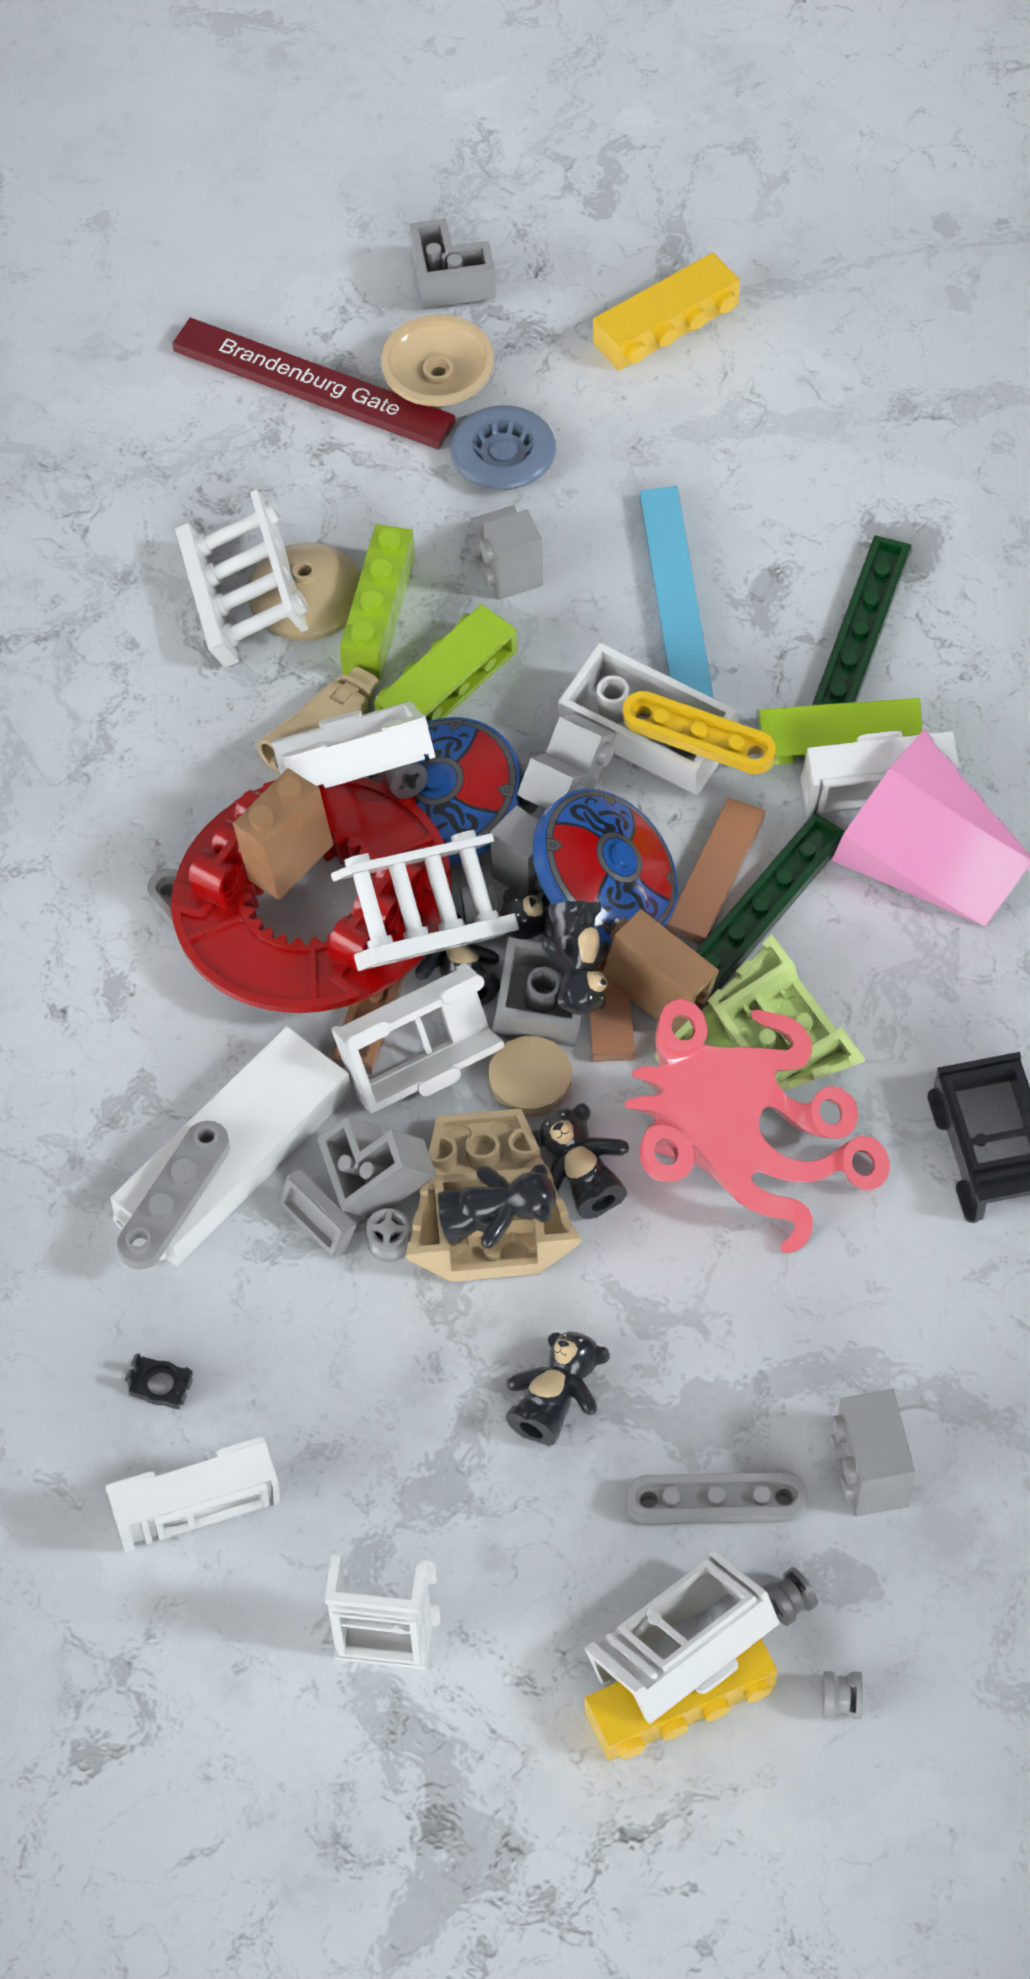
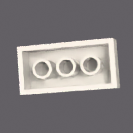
[558,643,738,795]

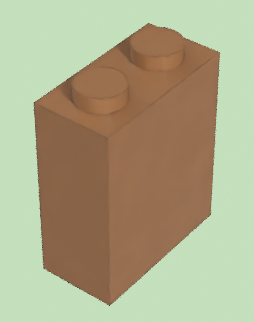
[233,768,333,900]
[603,909,719,1034]

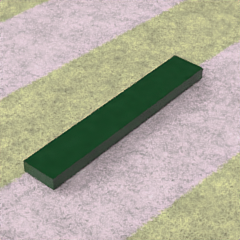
[812,535,912,705]
[695,812,845,1006]

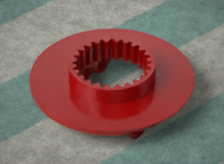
[171,777,452,1013]

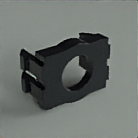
[125,1353,193,1410]

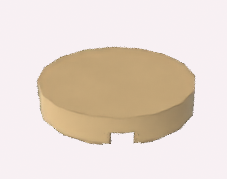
[488,1036,572,1116]

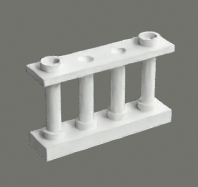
[175,489,309,668]
[331,830,519,971]

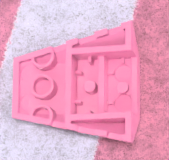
[831,729,1030,926]

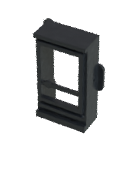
[927,1052,1030,1223]

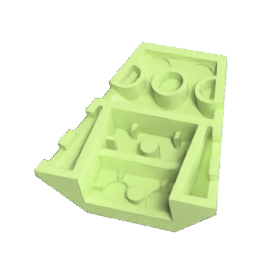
[654,934,865,1091]

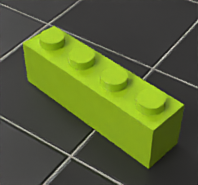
[340,524,415,682]
[374,604,517,722]
[756,698,922,765]

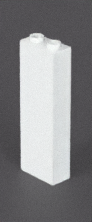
[110,1026,351,1267]

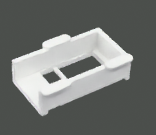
[271,701,435,788]
[800,731,960,817]
[331,963,505,1114]
[106,1437,281,1553]
[584,1550,780,1724]
[325,1555,441,1669]

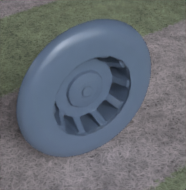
[450,405,556,490]

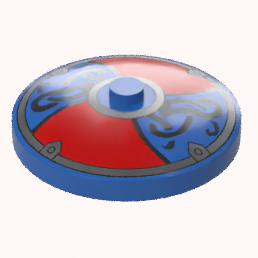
[368,717,524,866]
[533,789,678,945]

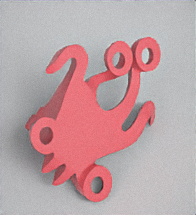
[625,999,890,1253]

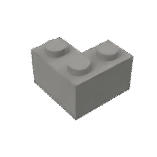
[410,218,495,309]
[467,505,543,600]
[517,713,616,809]
[490,805,546,896]
[317,1116,437,1218]

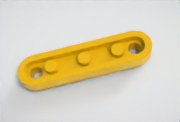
[622,691,776,774]

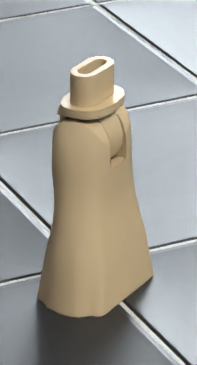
[257,666,380,773]

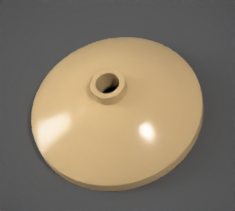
[381,314,494,406]
[249,542,361,641]

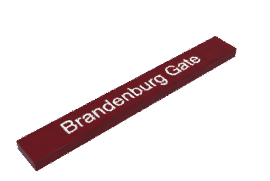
[172,317,456,450]

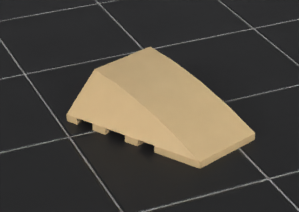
[406,1109,581,1282]

